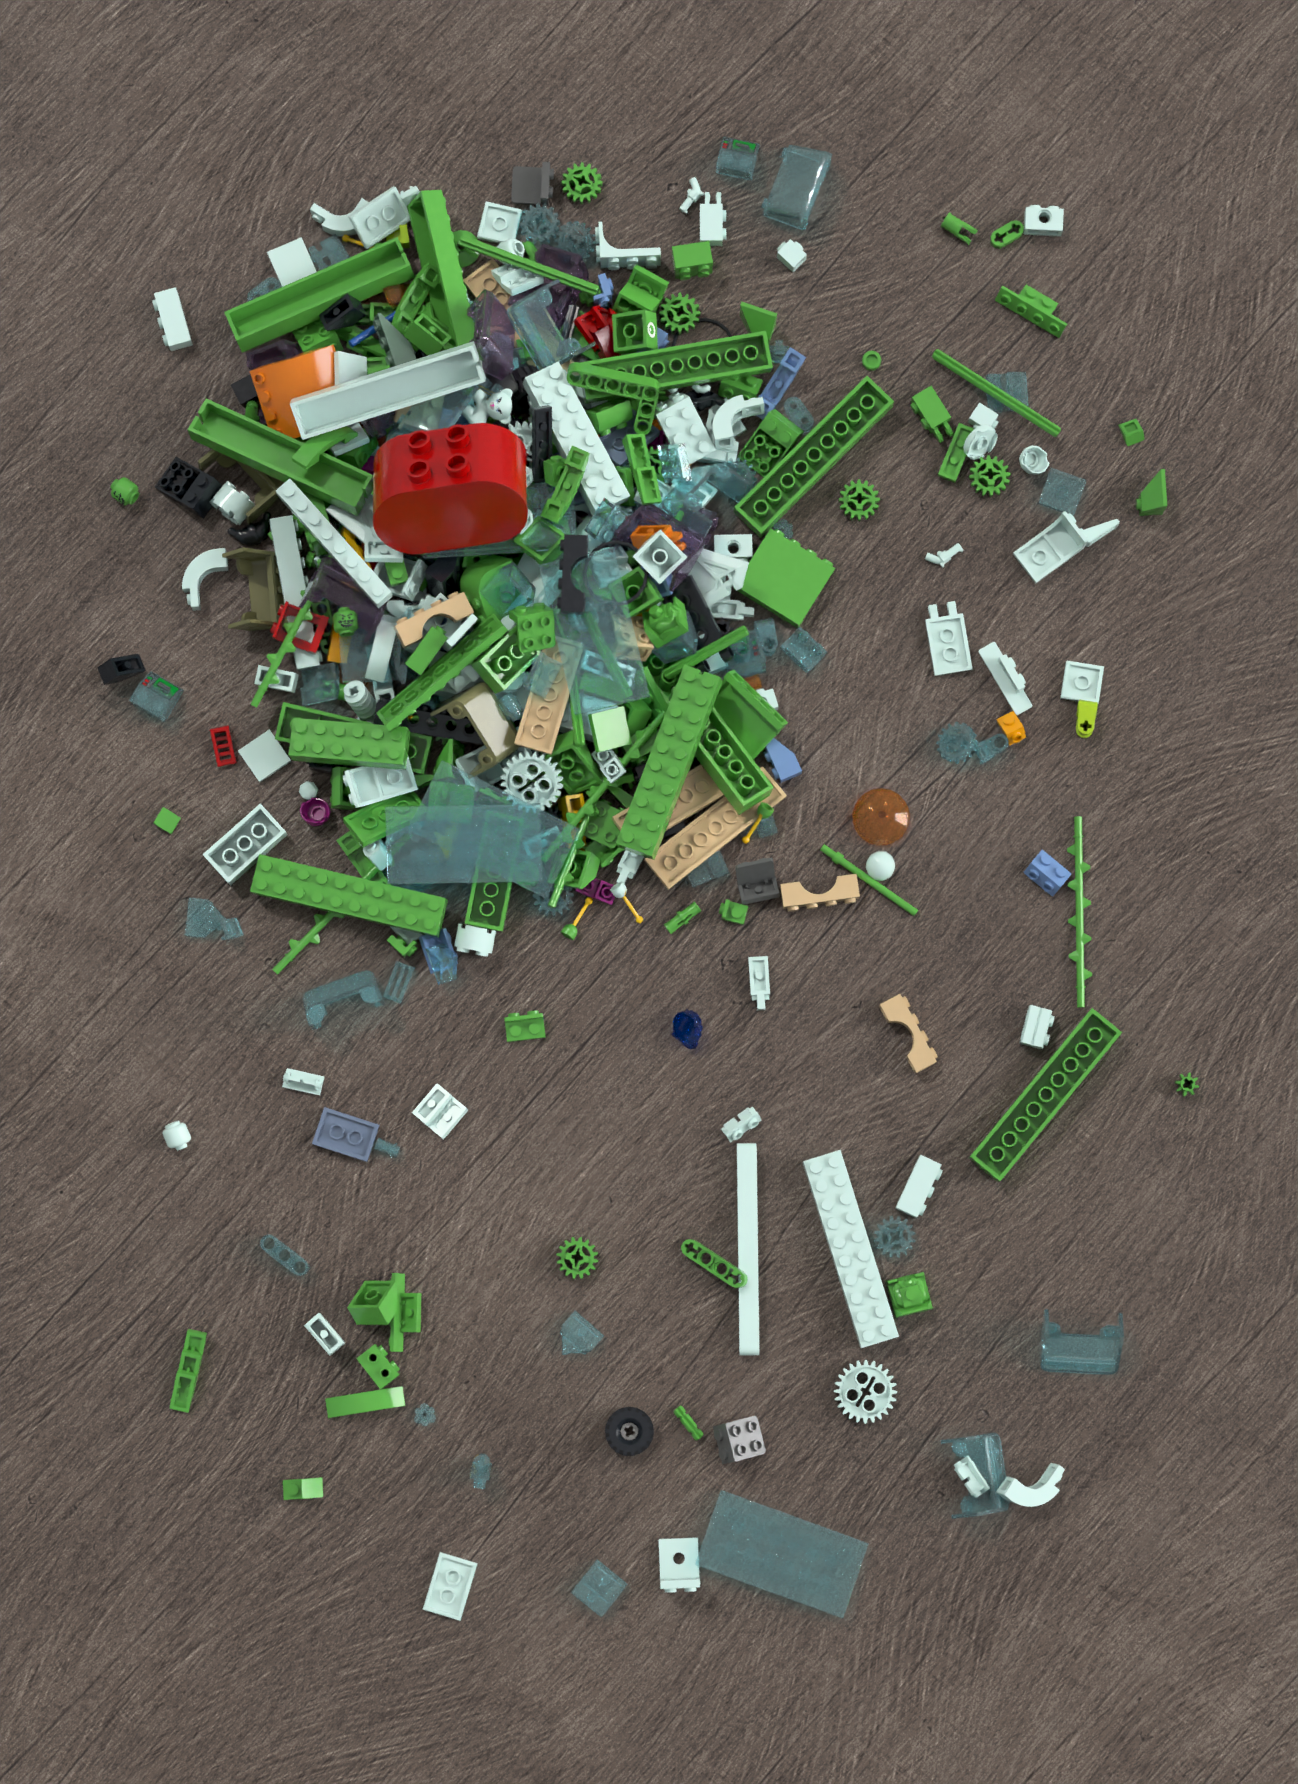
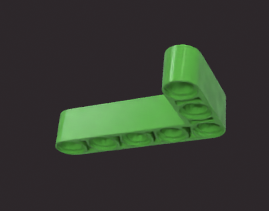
[567,362,660,435]

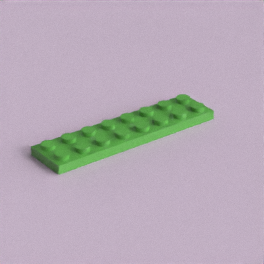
[376,613,508,731]

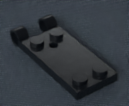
[662,575,735,675]

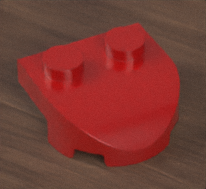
[573,305,616,352]

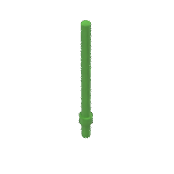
[820,844,918,916]

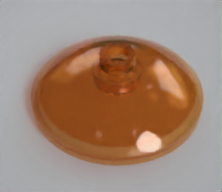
[852,788,910,846]

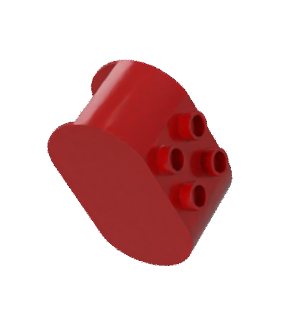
[373,423,528,554]

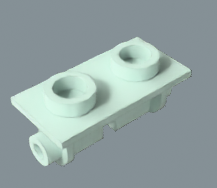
[282,1068,324,1095]
[721,1107,761,1142]
[954,1456,990,1498]

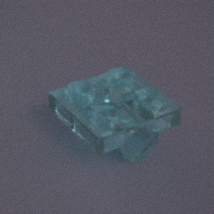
[658,443,692,483]

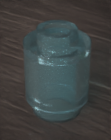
[498,692,524,722]

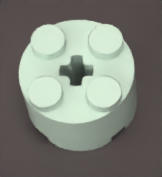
[210,481,255,526]
[454,924,496,957]

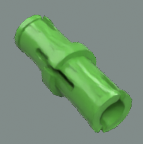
[664,902,701,934]

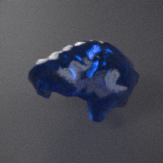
[672,1009,703,1049]

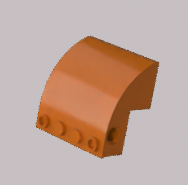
[250,344,336,438]

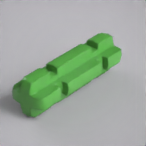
[674,1406,703,1441]

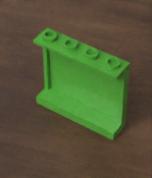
[734,528,835,628]
[713,670,788,760]

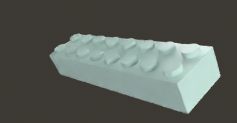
[522,362,630,518]

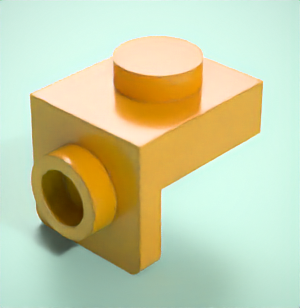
[996,711,1026,745]

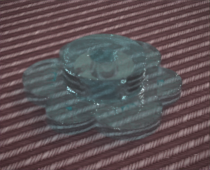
[773,519,793,539]
[414,1403,436,1426]

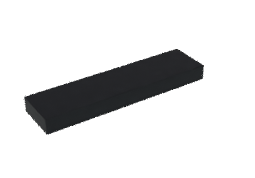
[532,405,552,483]

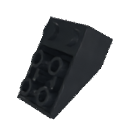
[155,457,222,519]
[424,547,466,599]

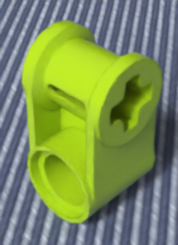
[1076,700,1098,738]

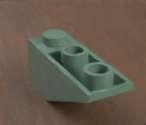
[373,313,416,367]

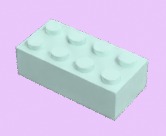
[203,804,288,886]

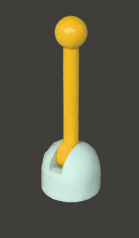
[610,881,643,924]

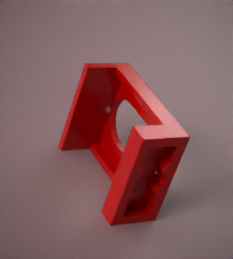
[270,601,329,655]

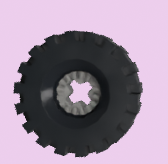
[605,1407,654,1456]

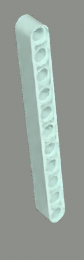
[737,1143,759,1356]

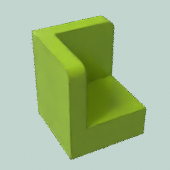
[386,224,410,249]

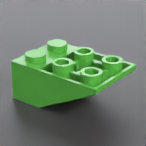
[737,409,804,477]

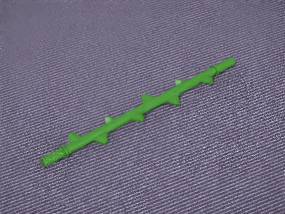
[250,536,346,708]
[540,710,666,863]
[548,747,619,908]
[1067,816,1092,1008]
[272,832,411,974]

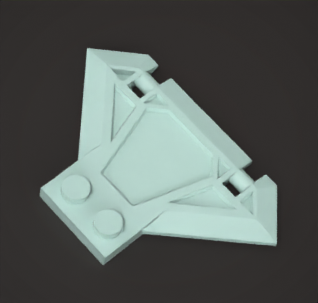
[326,495,403,562]
[661,530,749,607]

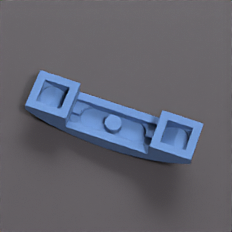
[756,347,806,420]

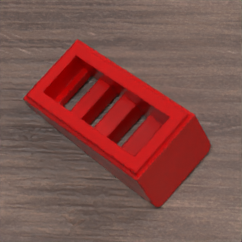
[210,725,236,767]

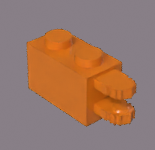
[630,525,686,551]

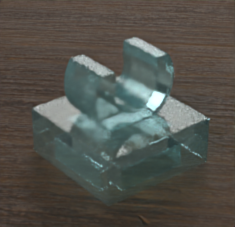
[769,340,788,363]
[754,814,778,839]
[218,918,244,940]

